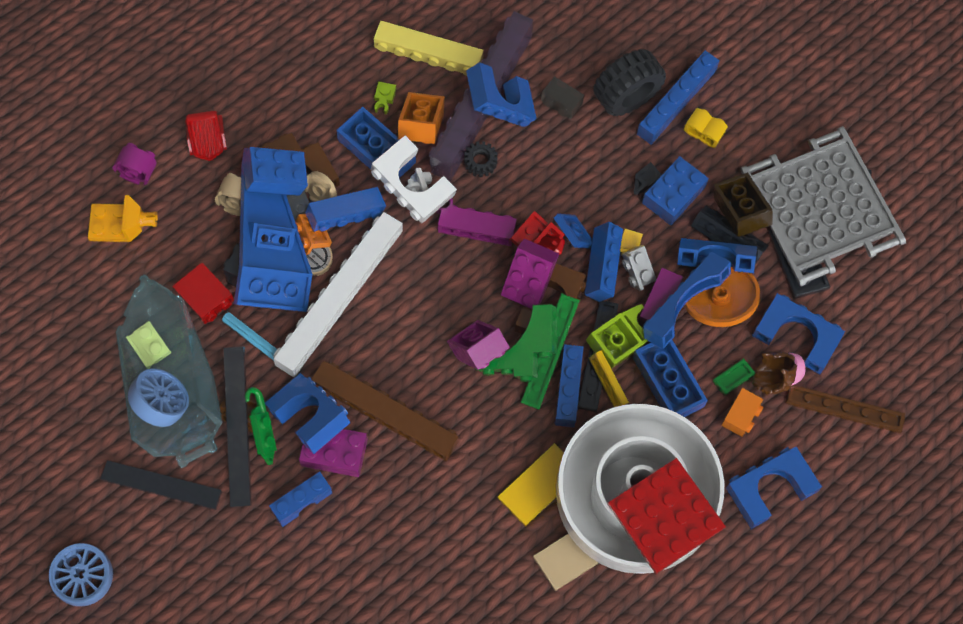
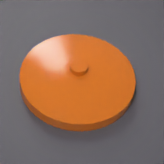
[684,267,760,327]

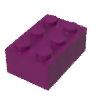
[501,239,559,309]
[447,320,510,370]
[299,429,368,477]

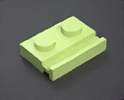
[126,321,172,369]

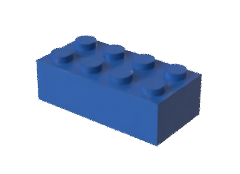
[336,107,416,178]
[633,340,708,417]

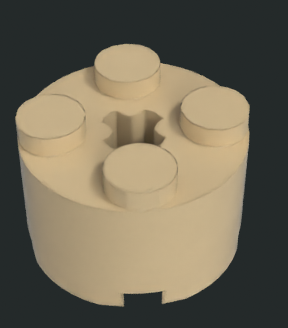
[215,173,241,216]

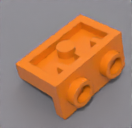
[295,214,332,255]

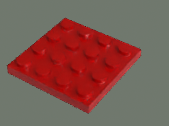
[607,458,726,574]

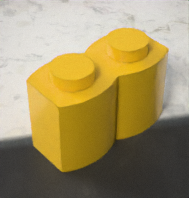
[684,108,728,148]

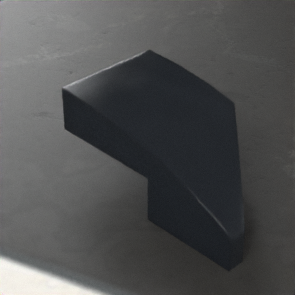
[634,162,662,196]

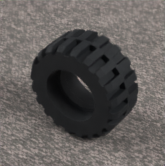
[594,49,666,116]

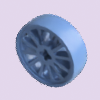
[128,369,189,427]
[49,543,113,606]

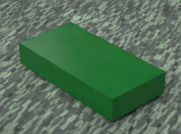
[713,358,755,396]

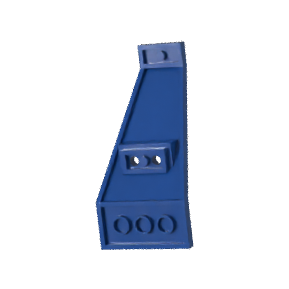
[234,148,312,312]

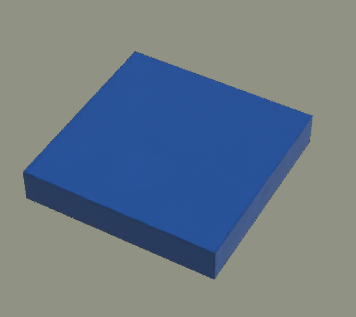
[554,214,593,248]

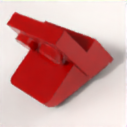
[185,111,227,161]
[509,211,565,255]

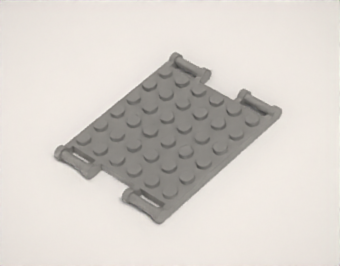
[740,126,906,287]

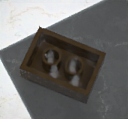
[714,172,773,237]

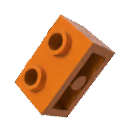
[721,388,763,437]

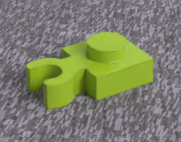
[374,82,396,115]

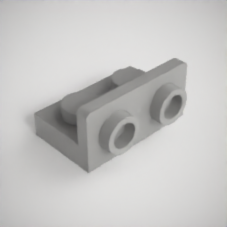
[622,245,657,291]

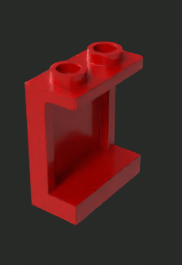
[172,263,234,324]

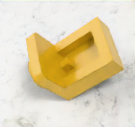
[620,229,643,256]

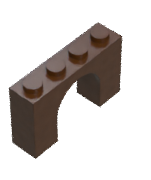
[515,264,586,334]

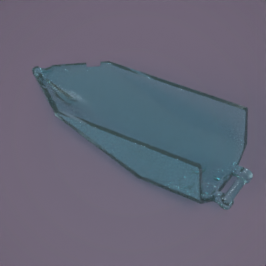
[116,275,222,468]

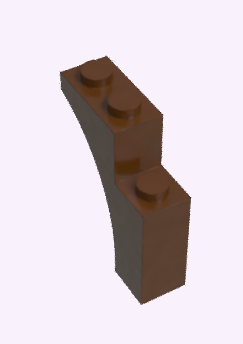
[260,133,340,188]

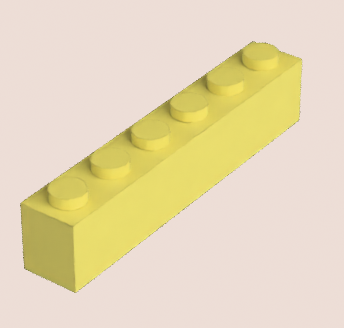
[374,21,484,76]

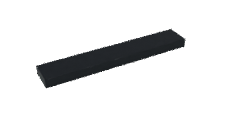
[578,301,619,413]
[101,460,222,510]

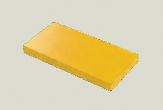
[498,443,564,527]

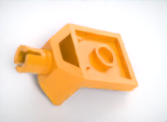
[88,195,158,242]

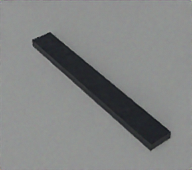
[224,346,252,507]

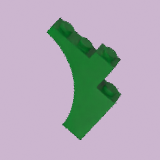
[476,304,557,382]

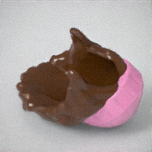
[752,352,805,395]

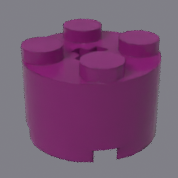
[113,143,157,185]

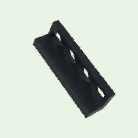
[691,205,769,265]

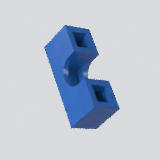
[269,472,332,527]

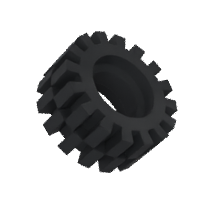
[464,141,498,177]

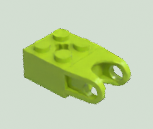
[586,304,648,369]

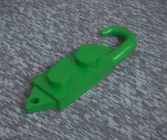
[245,387,277,465]

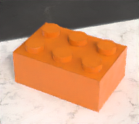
[398,92,445,144]

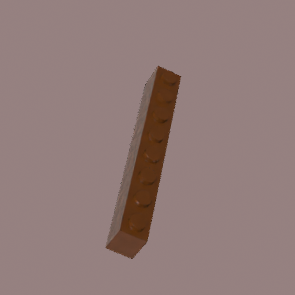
[311,360,459,462]

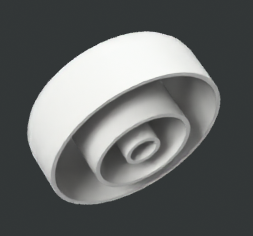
[556,404,724,574]

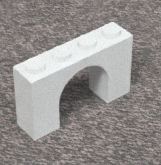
[371,135,457,223]

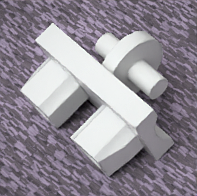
[405,168,432,192]

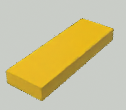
[589,350,629,407]

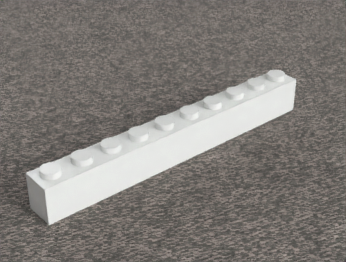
[273,212,403,378]

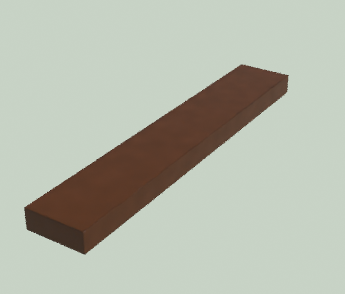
[786,385,905,433]

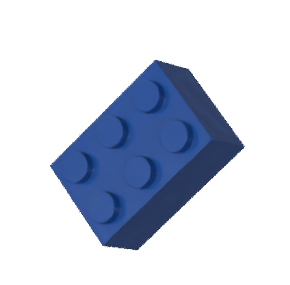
[243,147,308,196]
[642,156,709,225]

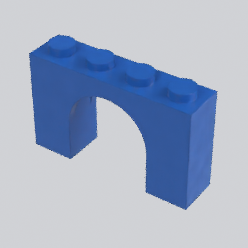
[466,62,537,127]
[752,293,845,375]
[265,373,350,454]
[726,447,822,529]

